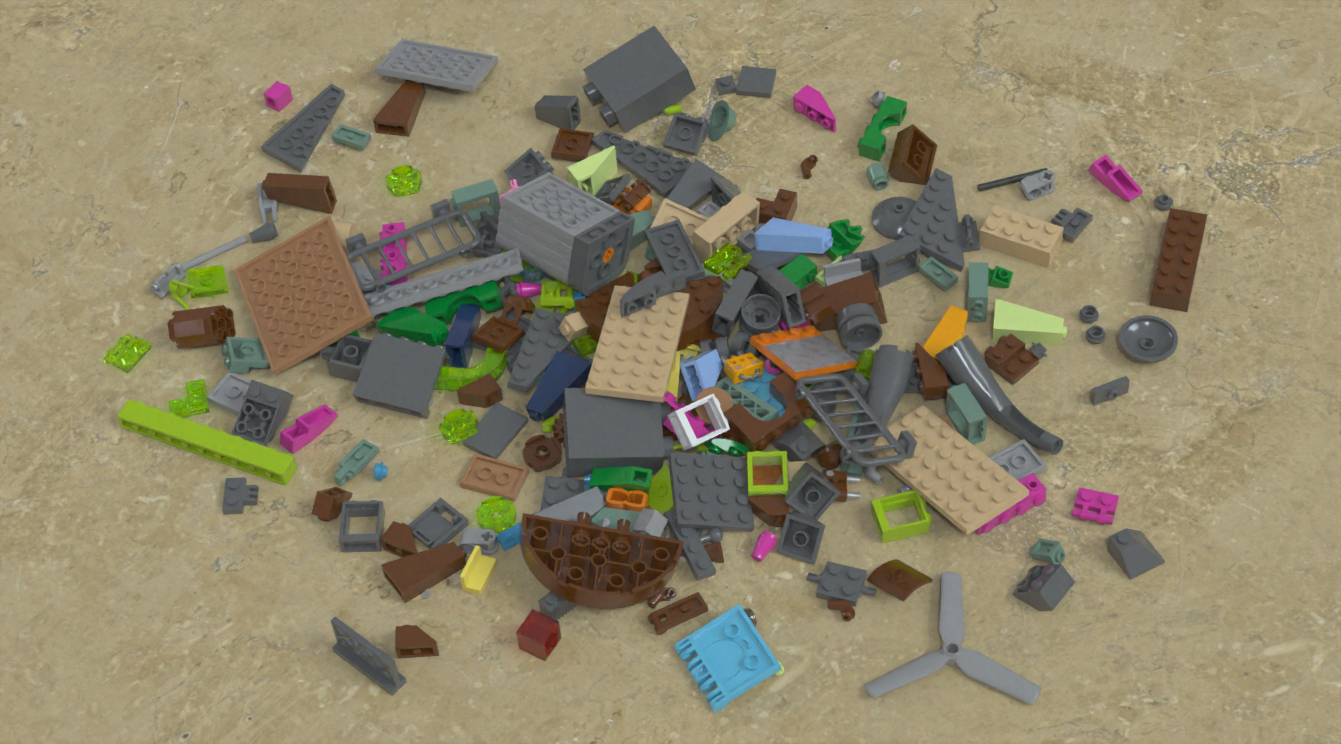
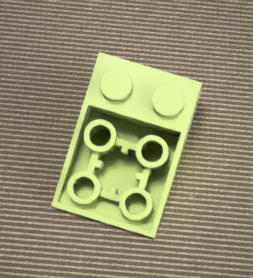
[567,146,618,196]

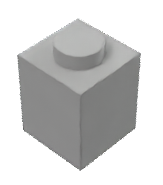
[632,509,668,537]

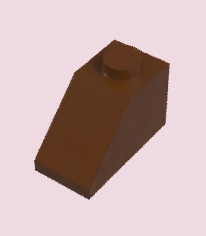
[456,373,503,408]
[311,487,353,522]
[749,495,789,527]
[381,521,417,558]
[395,625,439,659]

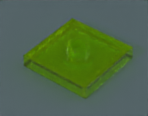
[186,265,228,299]

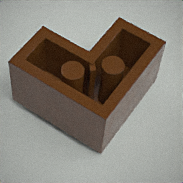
[756,189,797,224]

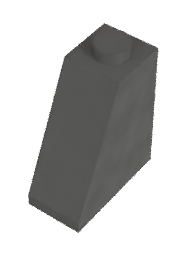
[534,95,581,130]

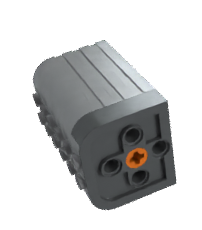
[496,172,635,296]

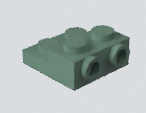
[221,337,269,373]

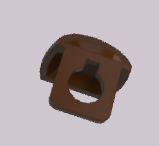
[500,295,536,326]

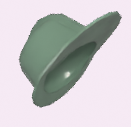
[708,100,736,141]

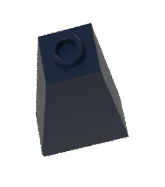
[445,304,481,370]
[526,351,592,422]

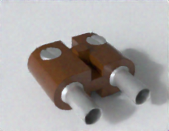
[822,470,860,502]

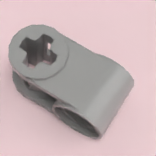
[1019,170,1056,200]
[458,527,499,555]

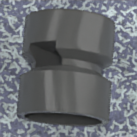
[730,331,762,359]
[700,336,731,359]

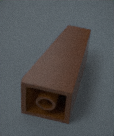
[809,272,888,332]

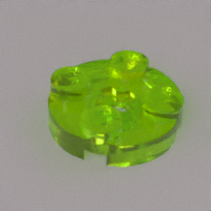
[386,165,422,197]
[439,408,478,444]
[476,496,517,533]

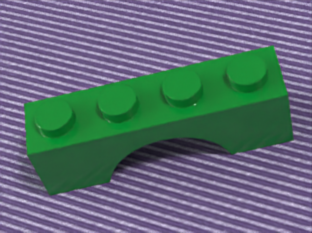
[857,96,907,162]
[424,280,503,325]

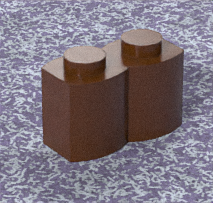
[799,281,835,324]

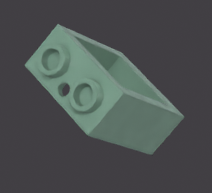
[450,179,501,228]
[967,262,988,322]
[946,383,987,445]

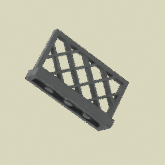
[331,617,407,696]

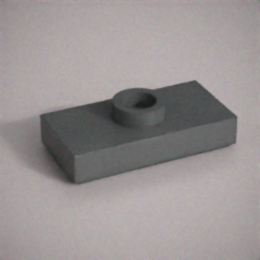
[1090,376,1130,406]

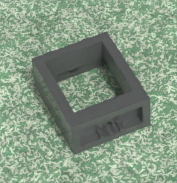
[870,235,920,288]
[339,500,385,552]

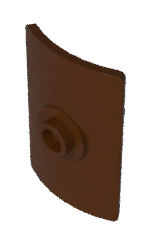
[867,559,933,602]

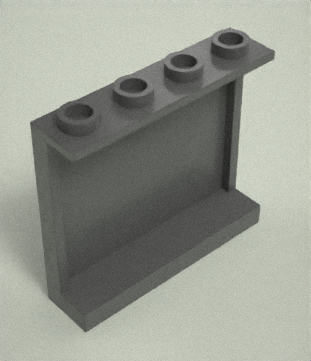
[352,333,450,419]

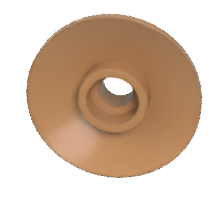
[695,387,734,425]

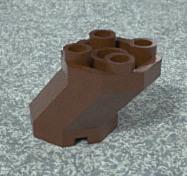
[167,305,236,349]

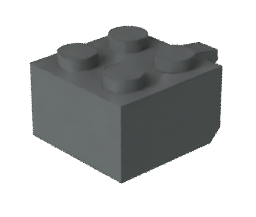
[320,334,372,382]

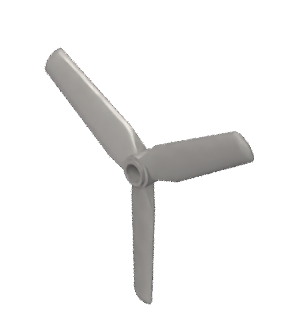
[865,571,1041,704]

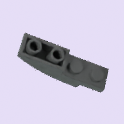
[620,269,686,317]

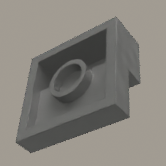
[663,113,710,156]
[504,148,554,186]

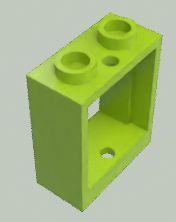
[747,450,788,499]
[871,490,932,543]

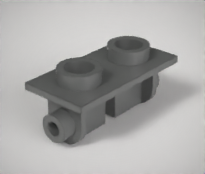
[959,214,980,251]

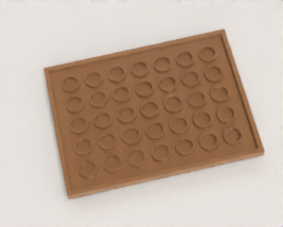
[234,216,374,375]

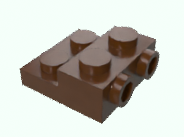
[984,334,1039,385]

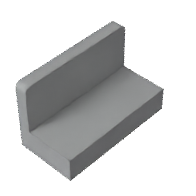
[824,258,862,286]

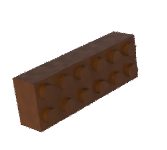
[1149,208,1207,312]

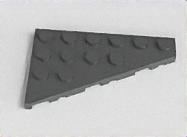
[897,168,965,272]

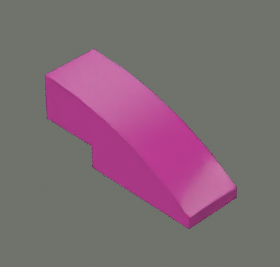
[1089,155,1143,202]
[279,404,338,454]

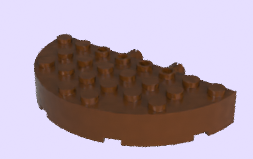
[574,276,723,351]
[519,512,684,609]

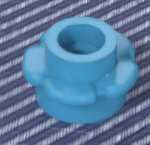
[374,462,387,481]

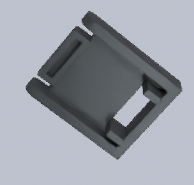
[408,498,469,549]

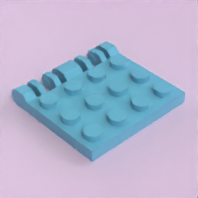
[674,604,782,712]

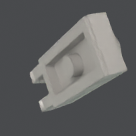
[257,183,278,224]

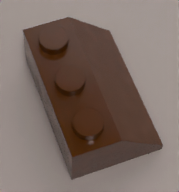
[888,124,937,185]

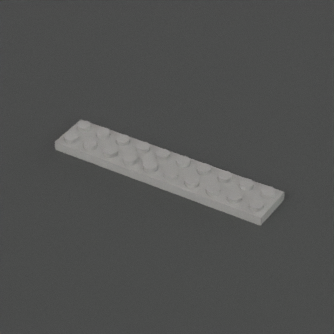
[364,249,524,317]

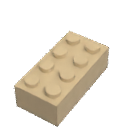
[693,191,760,263]
[979,205,1064,268]

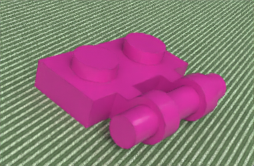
[1072,487,1119,525]

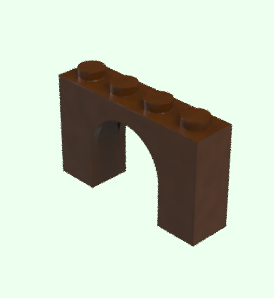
[724,372,815,452]

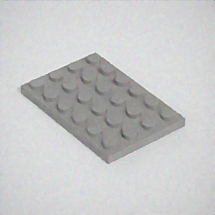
[375,39,498,92]

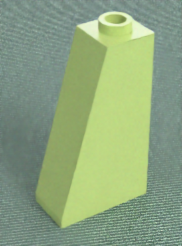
[992,299,1067,345]

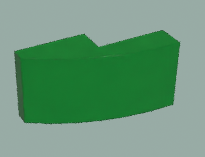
[988,265,1013,288]
[703,439,749,457]

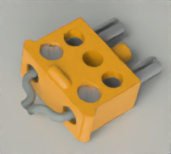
[720,351,764,384]

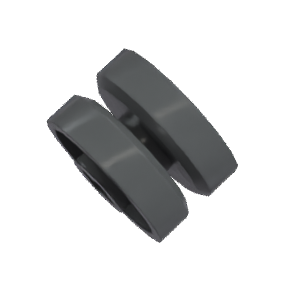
[835,303,882,350]

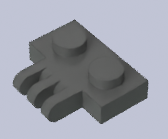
[1051,207,1093,243]
[222,477,259,515]

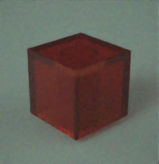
[516,609,562,661]

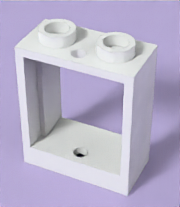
[667,393,730,451]

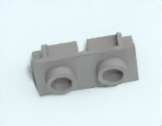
[149,262,187,298]

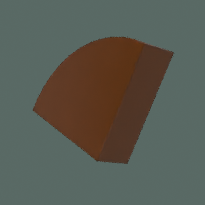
[703,542,724,563]

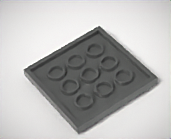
[668,452,755,532]

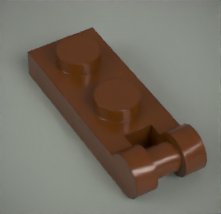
[648,592,708,635]

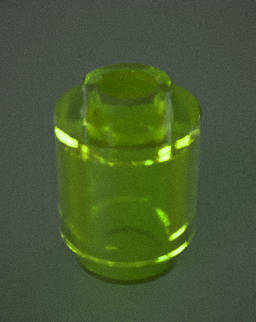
[855,349,875,378]

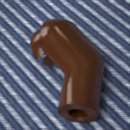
[801,155,818,179]
[646,587,676,609]
[828,599,855,622]

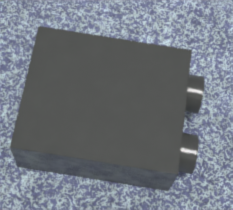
[582,26,696,133]
[563,388,674,477]

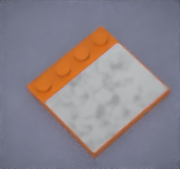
[750,325,857,380]

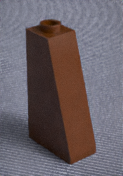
[374,80,426,137]
[262,173,337,214]
[381,542,467,603]

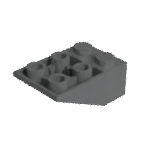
[231,380,294,446]

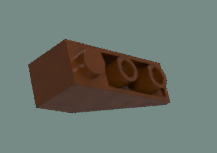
[912,343,949,400]

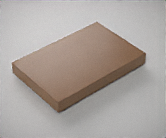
[460,453,530,502]

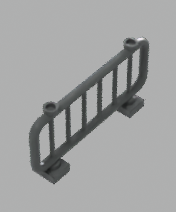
[345,199,481,292]
[795,373,917,467]

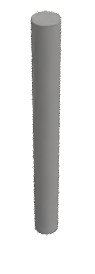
[180,235,247,272]

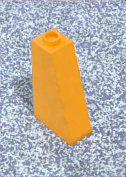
[923,305,968,366]

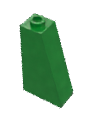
[375,306,449,347]

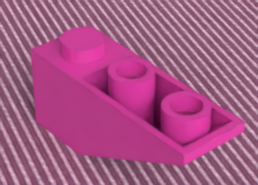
[793,85,836,133]

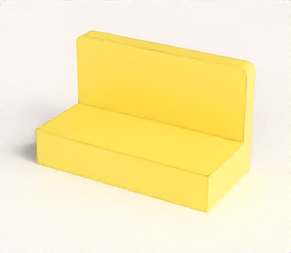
[460,545,497,595]

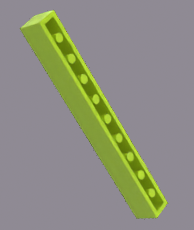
[117,399,298,486]

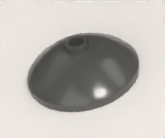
[872,197,917,240]
[1119,315,1178,363]

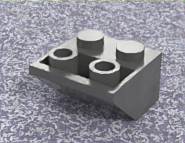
[1013,564,1075,611]

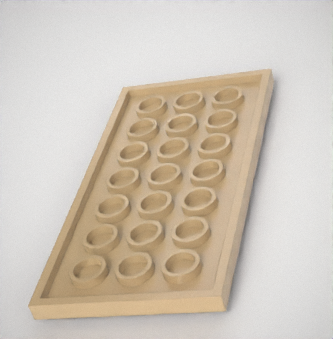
[585,285,690,403]
[869,405,1029,535]

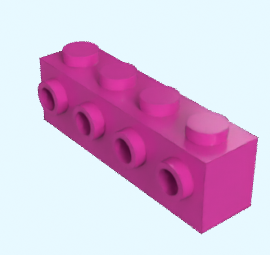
[379,222,408,286]
[975,473,1047,535]

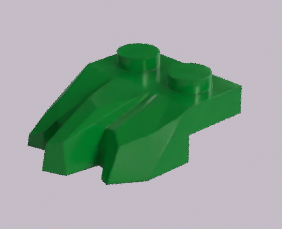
[825,219,865,260]

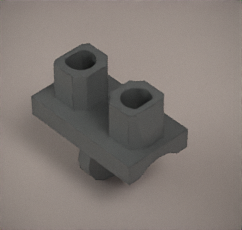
[476,211,499,241]
[471,234,503,258]

